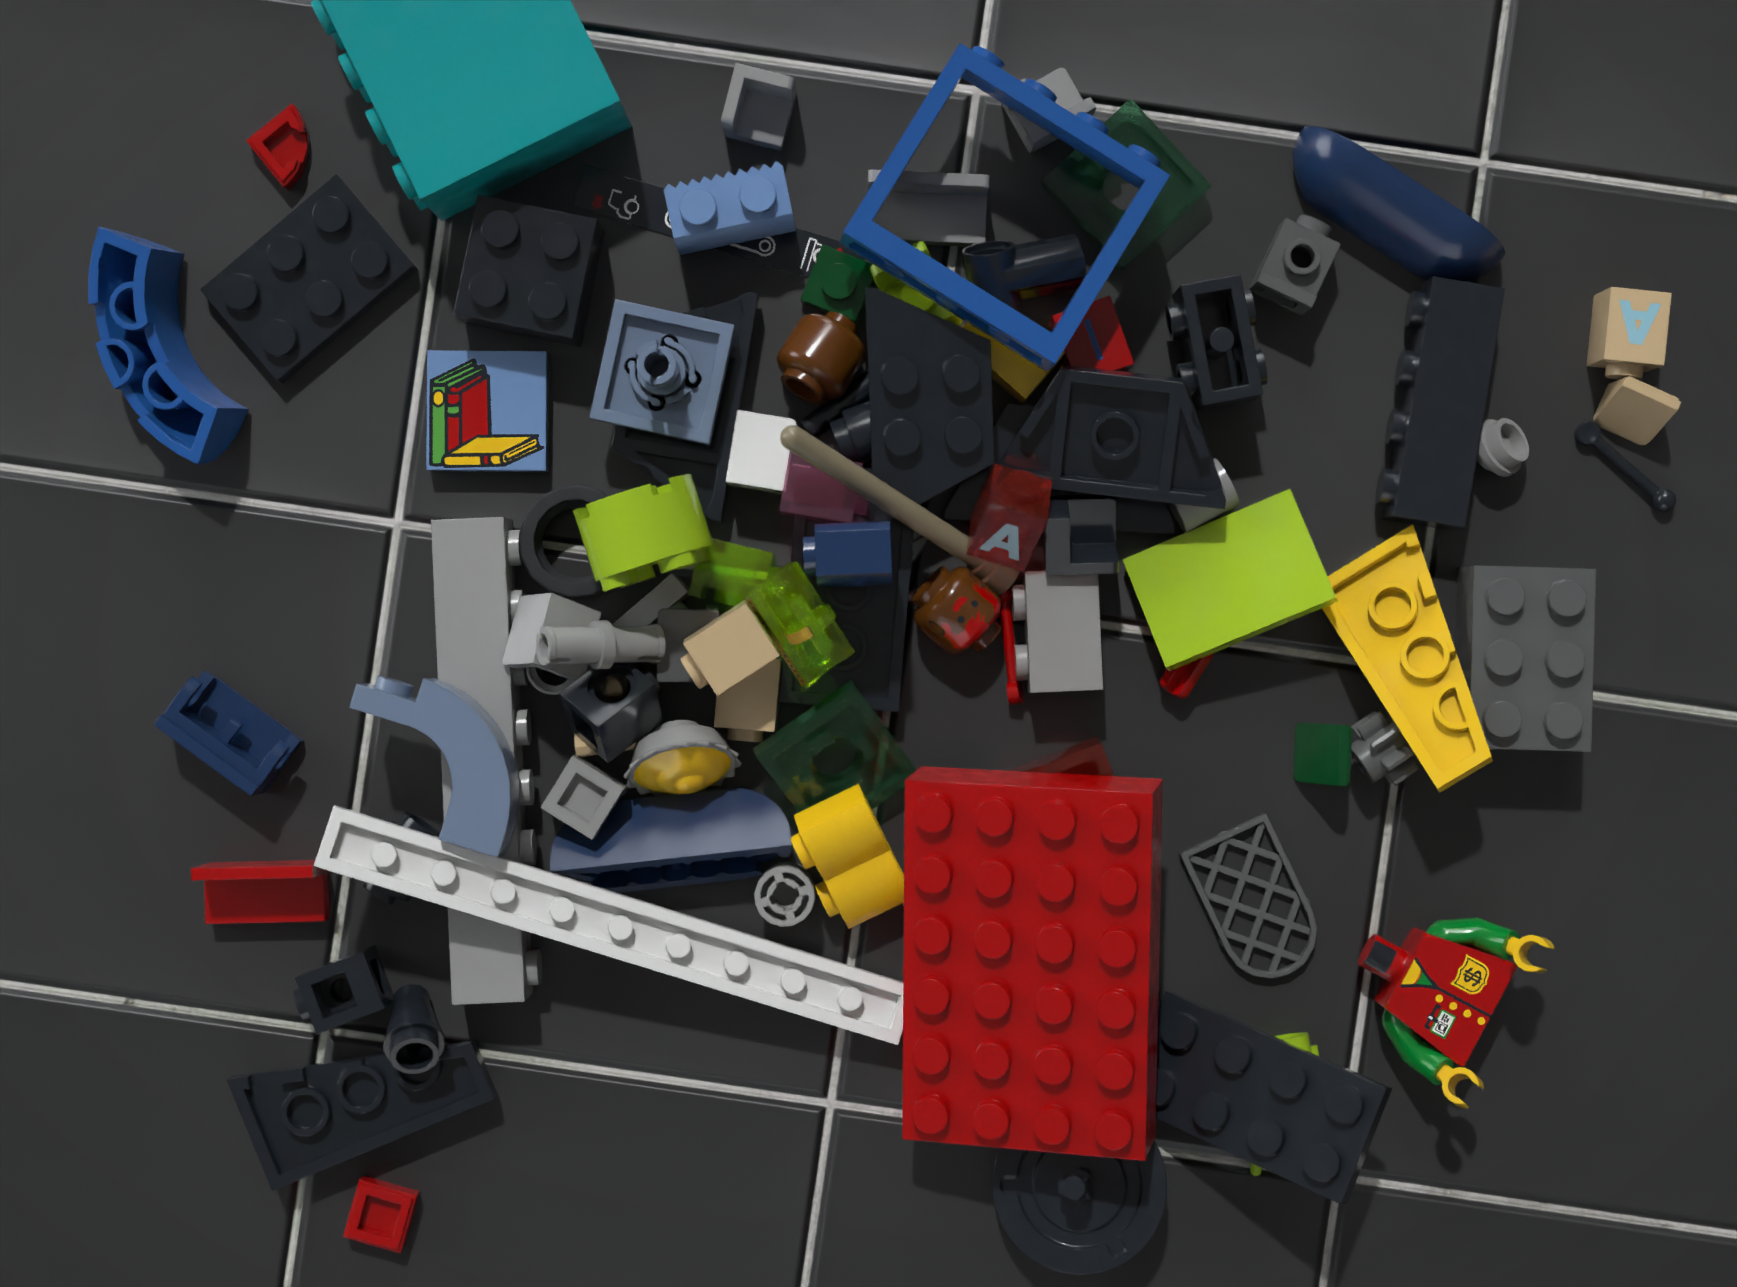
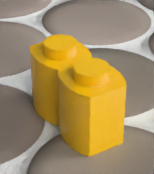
[791,784,904,929]

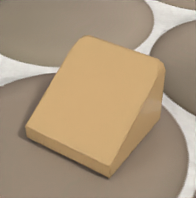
[1593,376,1681,445]

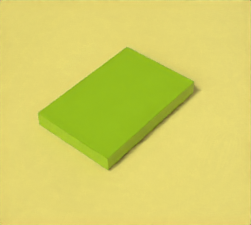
[1122,489,1338,671]

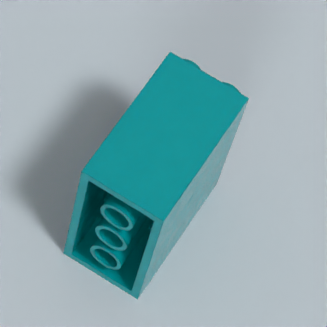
[311,0,632,221]

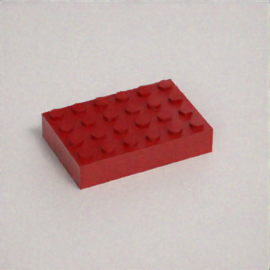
[902,766,1163,1161]

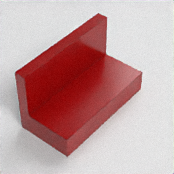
[191,860,330,924]

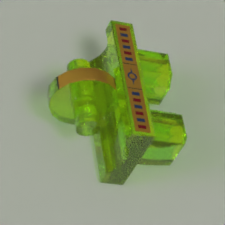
[743,561,855,688]

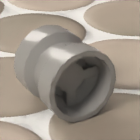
[754,861,816,927]

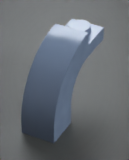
[349,675,519,858]

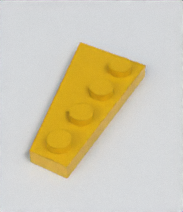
[1322,524,1493,793]

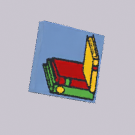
[426,350,549,472]

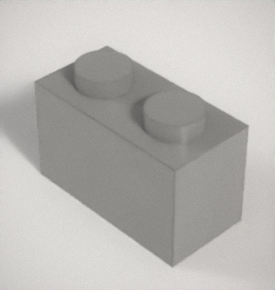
[1011,571,1103,693]

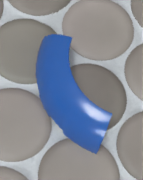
[88,226,249,465]

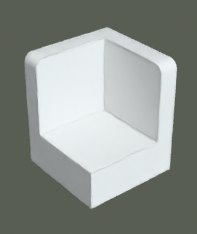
[726,410,797,495]

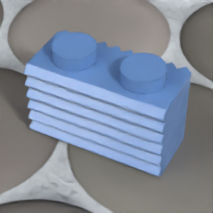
[664,161,796,255]

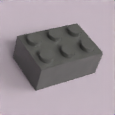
[1455,565,1596,752]

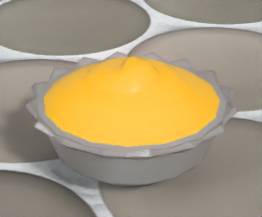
[623,720,742,796]

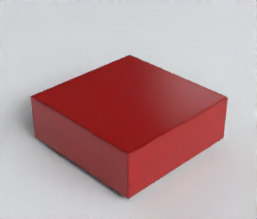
[343,1175,420,1253]

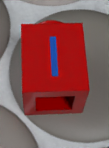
[1049,295,1134,372]

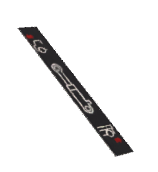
[572,164,865,278]

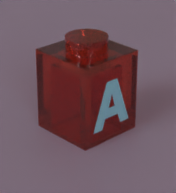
[966,463,1052,572]

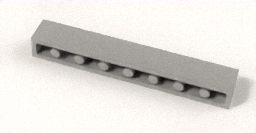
[431,517,542,1005]

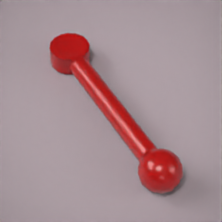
[998,586,1023,705]

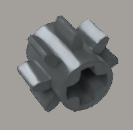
[1351,711,1419,786]

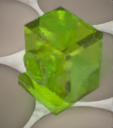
[688,538,783,606]

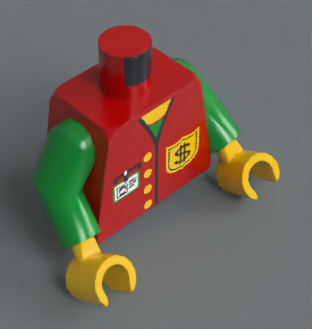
[1358,917,1554,1108]

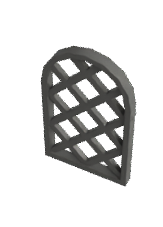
[1179,813,1317,978]

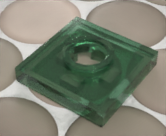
[1042,98,1212,271]
[753,680,917,812]

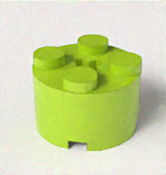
[573,474,714,592]

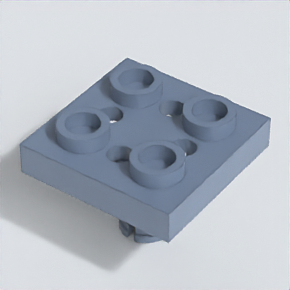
[590,299,736,446]

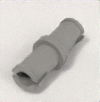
[536,620,665,669]

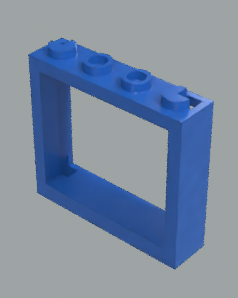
[840,43,1170,372]

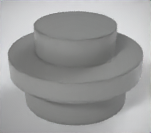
[1477,418,1529,477]

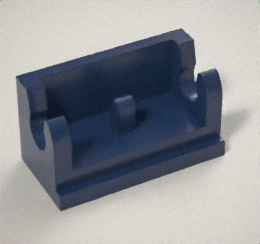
[153,670,304,796]

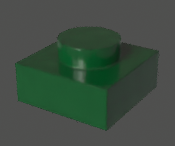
[800,244,874,325]

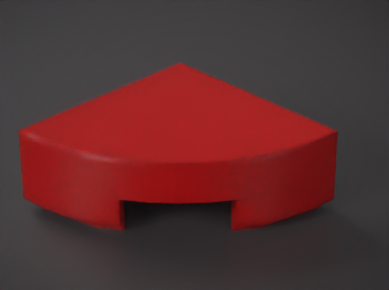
[246,103,310,191]

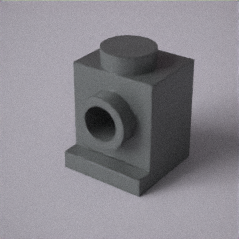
[1248,215,1341,316]

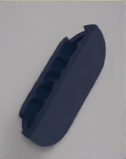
[1292,126,1505,282]
[550,788,792,893]

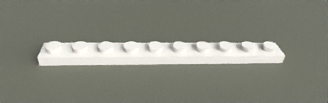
[314,805,903,1045]

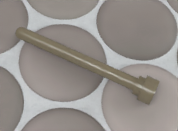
[780,425,1021,595]

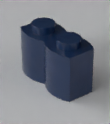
[803,521,892,588]

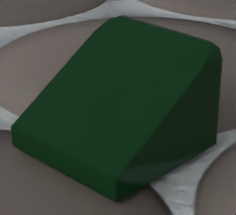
[1293,722,1352,786]

